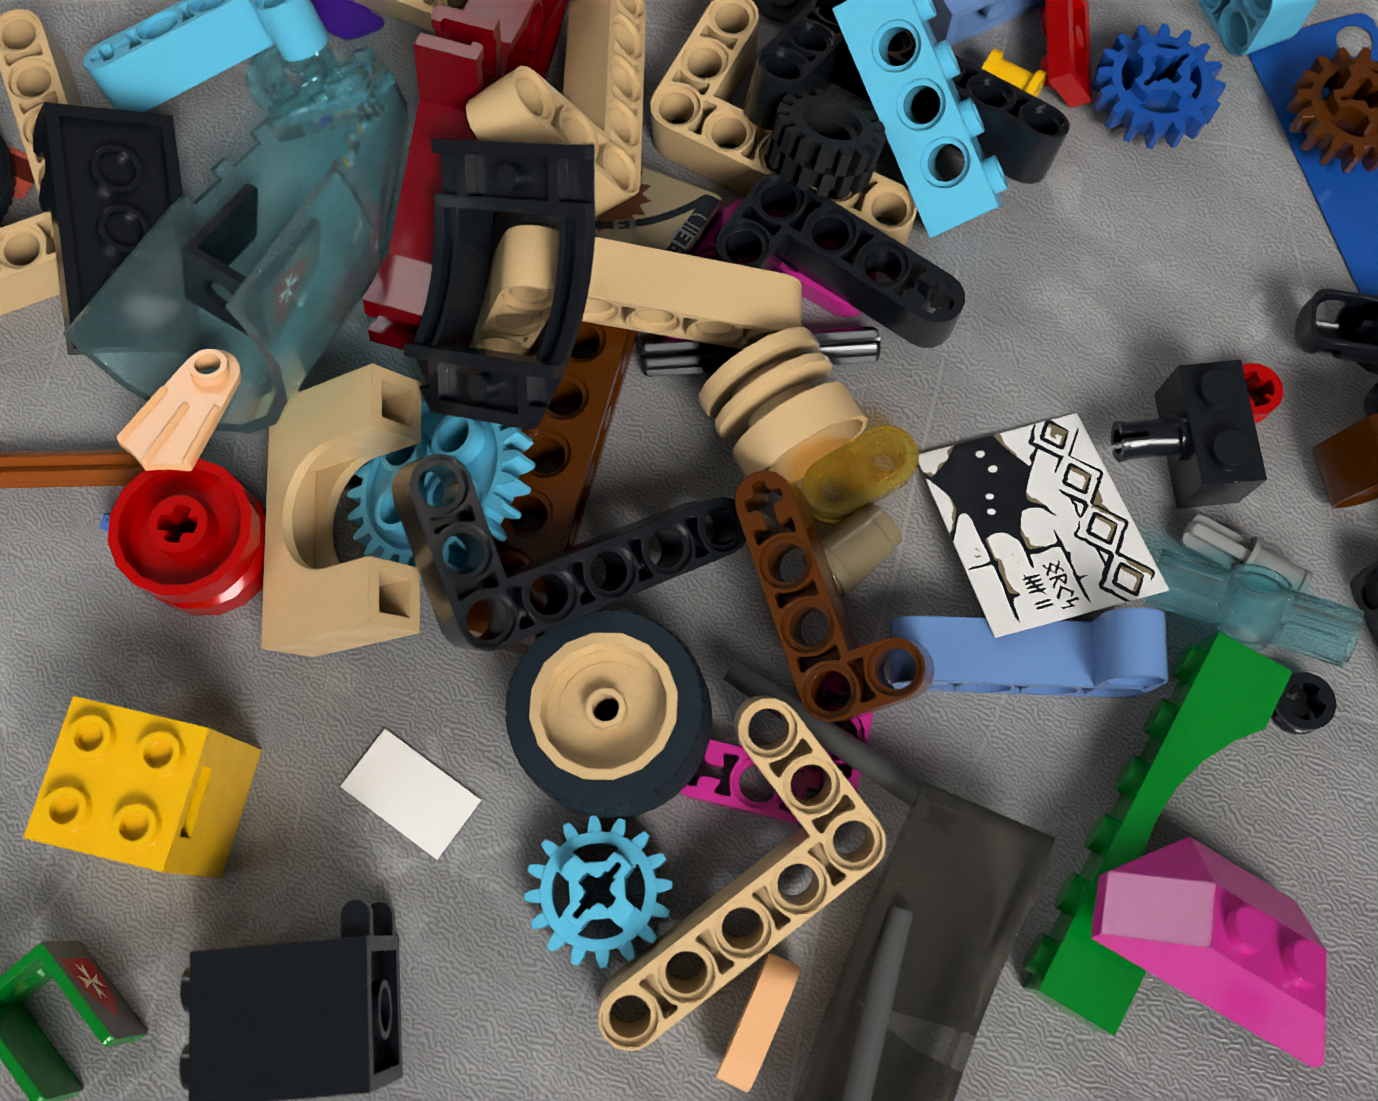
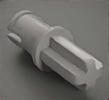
[1179,514,1313,607]

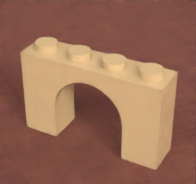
[261,363,421,657]

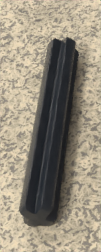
[640,326,881,377]

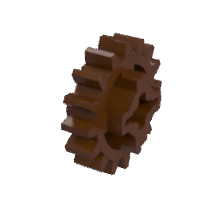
[1286,47,1378,173]

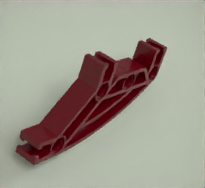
[362,0,570,350]

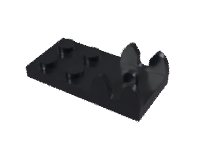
[33,102,202,355]

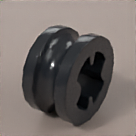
[1271,672,1337,735]

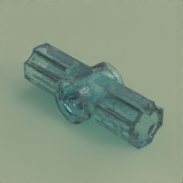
[1144,548,1364,668]

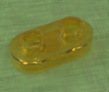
[801,425,919,523]

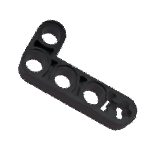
[716,173,965,348]

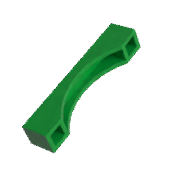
[1022,631,1293,1036]

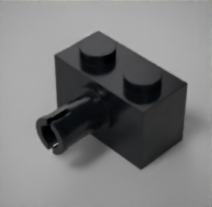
[1111,360,1267,509]

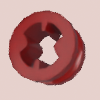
[1242,363,1284,424]

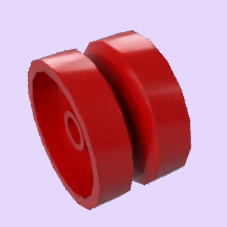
[107,458,266,616]

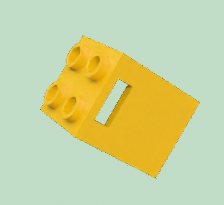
[23,696,262,879]

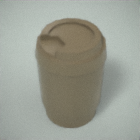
[802,503,902,597]

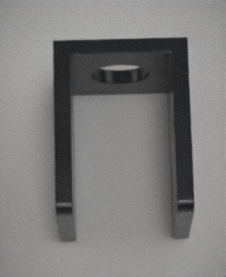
[182,183,320,340]

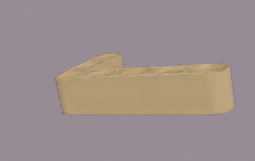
[466,0,646,217]
[650,0,917,246]
[0,9,83,316]
[474,225,802,355]
[598,695,886,1051]

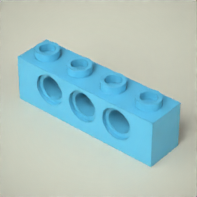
[832,0,1009,238]

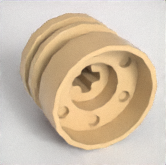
[699,327,868,483]

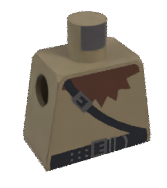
[595,166,723,255]

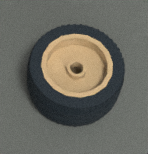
[505,609,712,819]

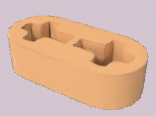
[715,952,801,1093]

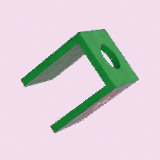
[0,941,148,1101]

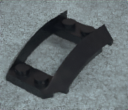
[404,139,595,430]

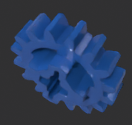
[1091,23,1226,149]

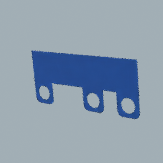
[1248,13,1378,296]

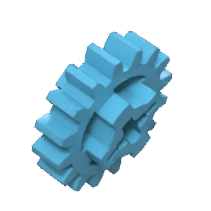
[524,816,673,968]

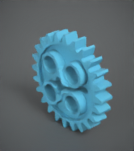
[347,394,535,583]

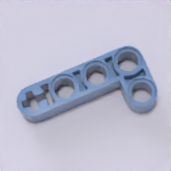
[890,608,1169,698]

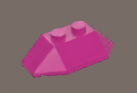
[1091,836,1327,1068]

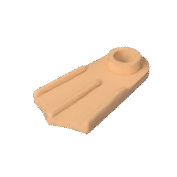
[117,349,242,471]

